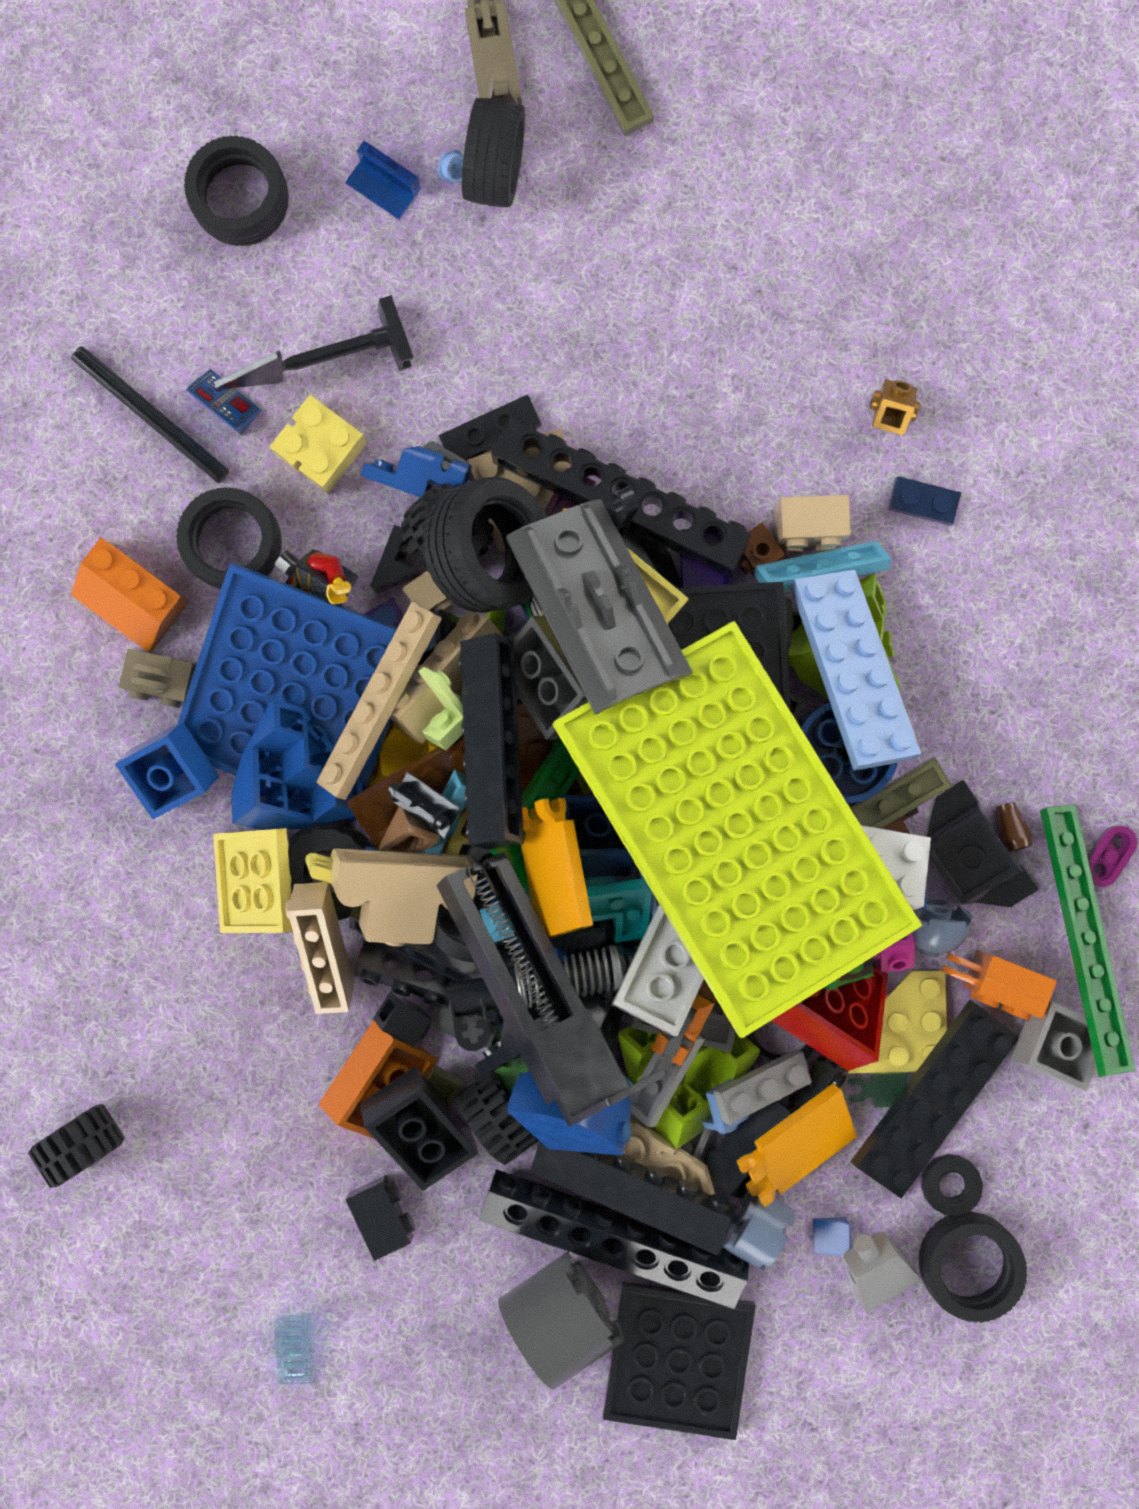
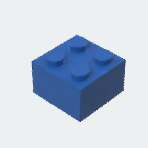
[115,721,219,820]

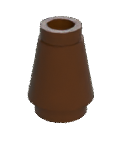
[996,802,1033,852]

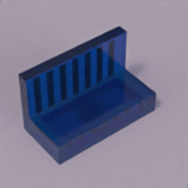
[345,140,421,220]

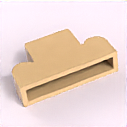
[331,849,478,947]

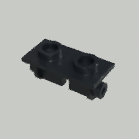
[387,772,461,838]
[788,1056,847,1112]

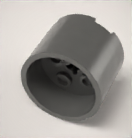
[498,1252,624,1390]

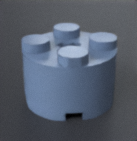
[723,1191,795,1271]

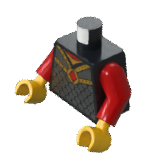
[275,549,359,605]

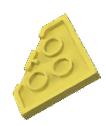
[846,970,947,1073]

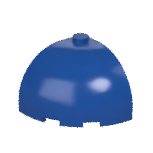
[507,1070,631,1155]

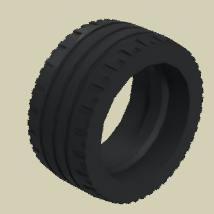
[462,98,525,207]
[184,135,289,246]
[176,487,282,589]
[919,1211,1027,1323]

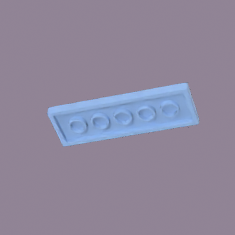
[790,570,921,771]

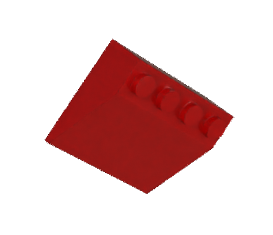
[771,964,888,1071]

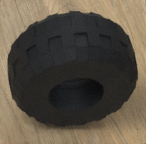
[288,822,372,921]

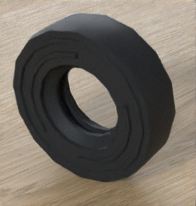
[921,1154,983,1216]

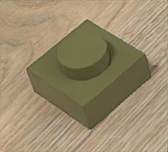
[427,1065,464,1106]

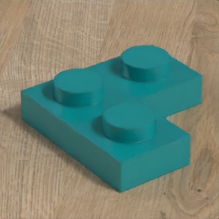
[586,878,652,943]

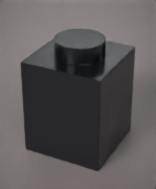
[373,991,432,1048]

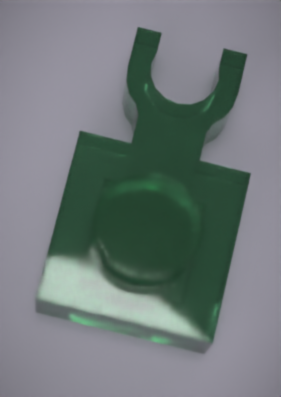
[848,1072,907,1108]

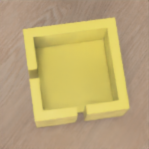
[270,395,368,494]

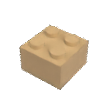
[773,495,851,554]

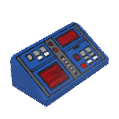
[186,369,262,435]

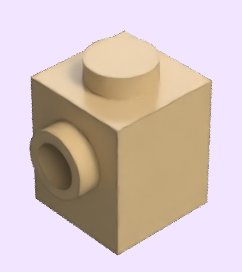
[402,571,453,613]

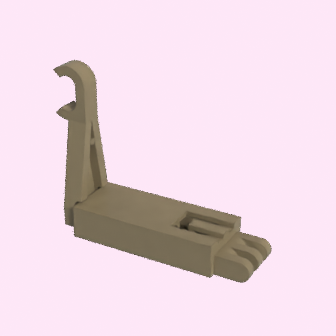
[464,0,522,105]

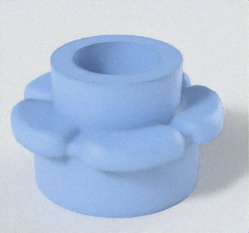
[438,150,463,183]

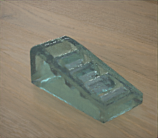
[274,1314,313,1385]

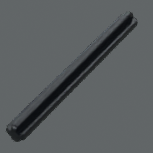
[71,346,229,483]

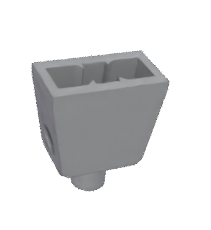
[842,1232,921,1313]

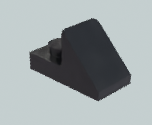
[370,525,422,593]

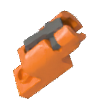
[651,979,717,1066]

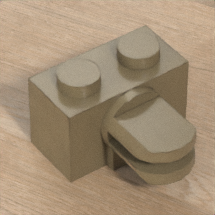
[119,649,197,708]

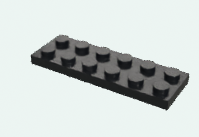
[850,999,1019,1199]

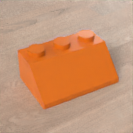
[71,537,189,653]
[318,1020,438,1139]

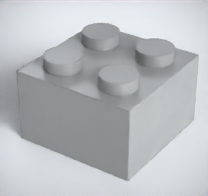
[1010,1001,1096,1092]

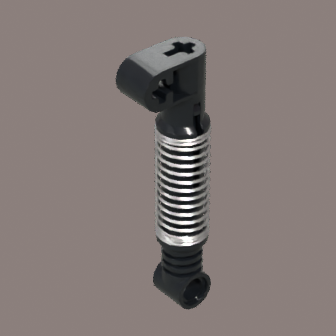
[446,945,638,1051]

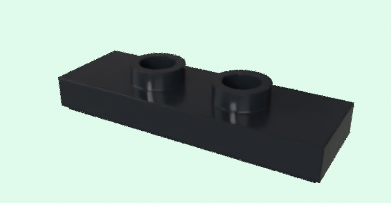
[438,394,542,460]

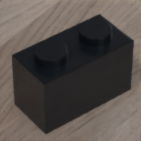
[345,1175,416,1261]

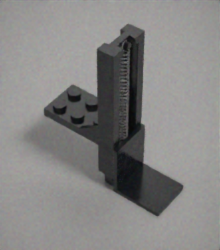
[436,852,667,1127]

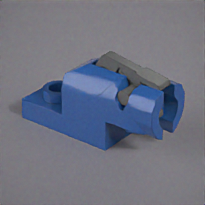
[360,441,472,497]

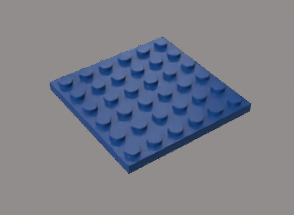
[177,563,397,823]

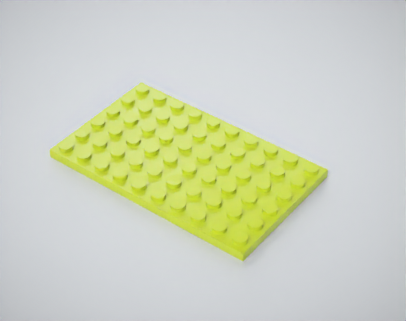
[552,621,922,1038]

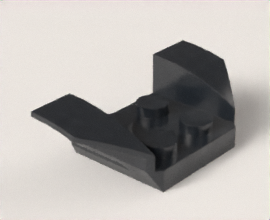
[927,779,1038,907]

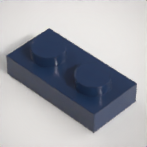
[888,476,961,526]

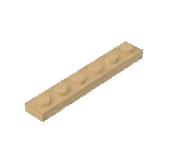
[316,602,442,800]

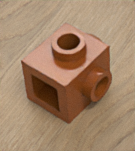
[738,522,785,578]

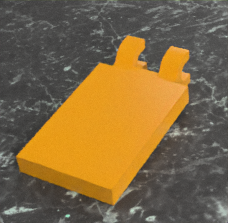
[521,798,593,938]
[737,1084,857,1208]

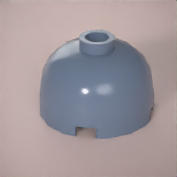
[912,898,972,957]

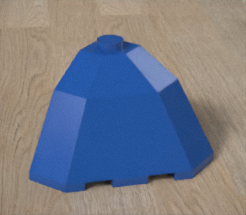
[232,699,362,830]

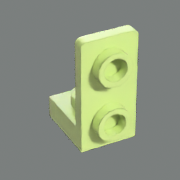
[418,667,463,750]

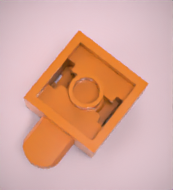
[941,950,1057,1021]

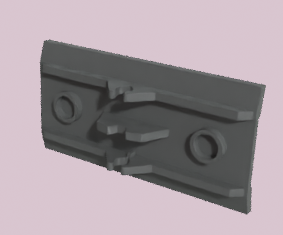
[506,499,693,715]

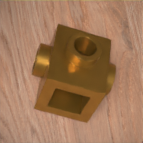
[869,379,920,436]

